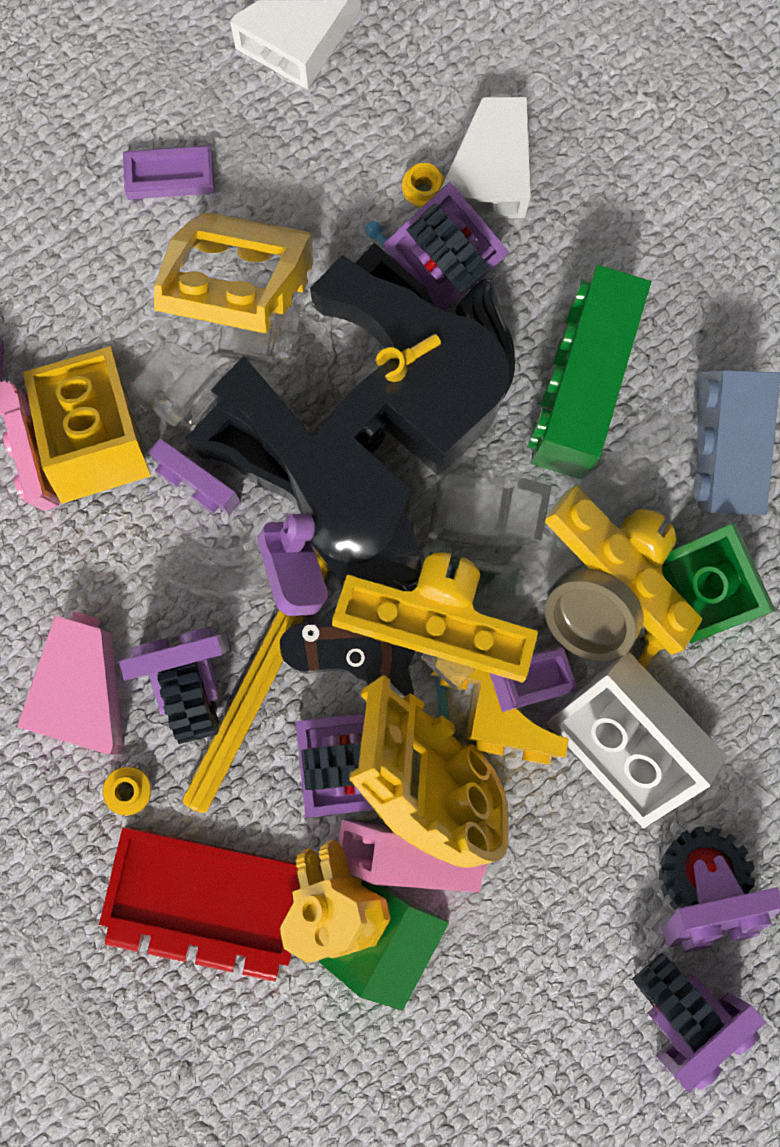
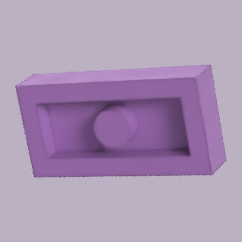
[149,438,240,516]

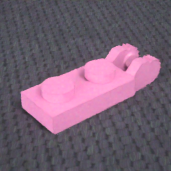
[0,380,61,511]

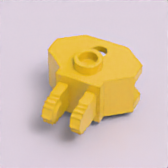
[280,839,390,963]

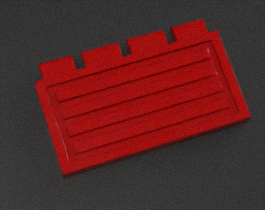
[99,826,301,982]

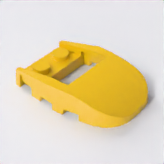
[154,213,314,333]
[350,675,509,868]

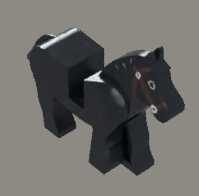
[185,243,515,696]

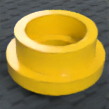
[402,163,445,208]
[103,767,152,816]

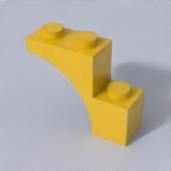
[430,656,569,765]

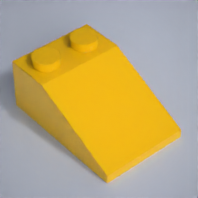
[23,346,151,504]

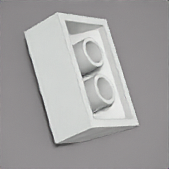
[546,651,727,828]

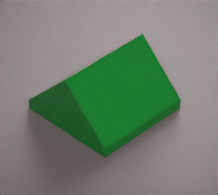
[662,523,776,644]
[318,880,449,1011]

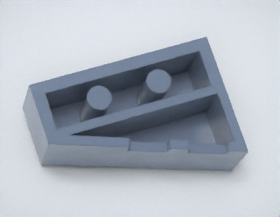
[693,370,780,515]

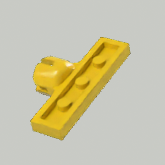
[543,485,702,655]
[332,552,538,682]

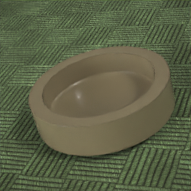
[545,569,644,662]

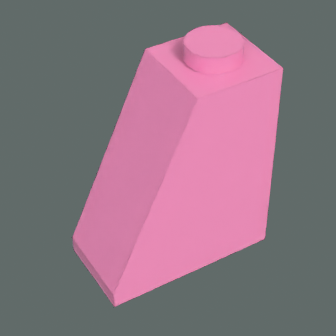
[17,611,124,755]
[338,819,487,893]

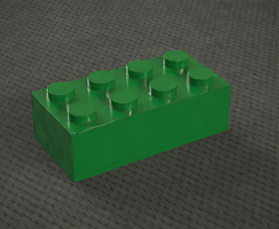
[527,265,652,480]

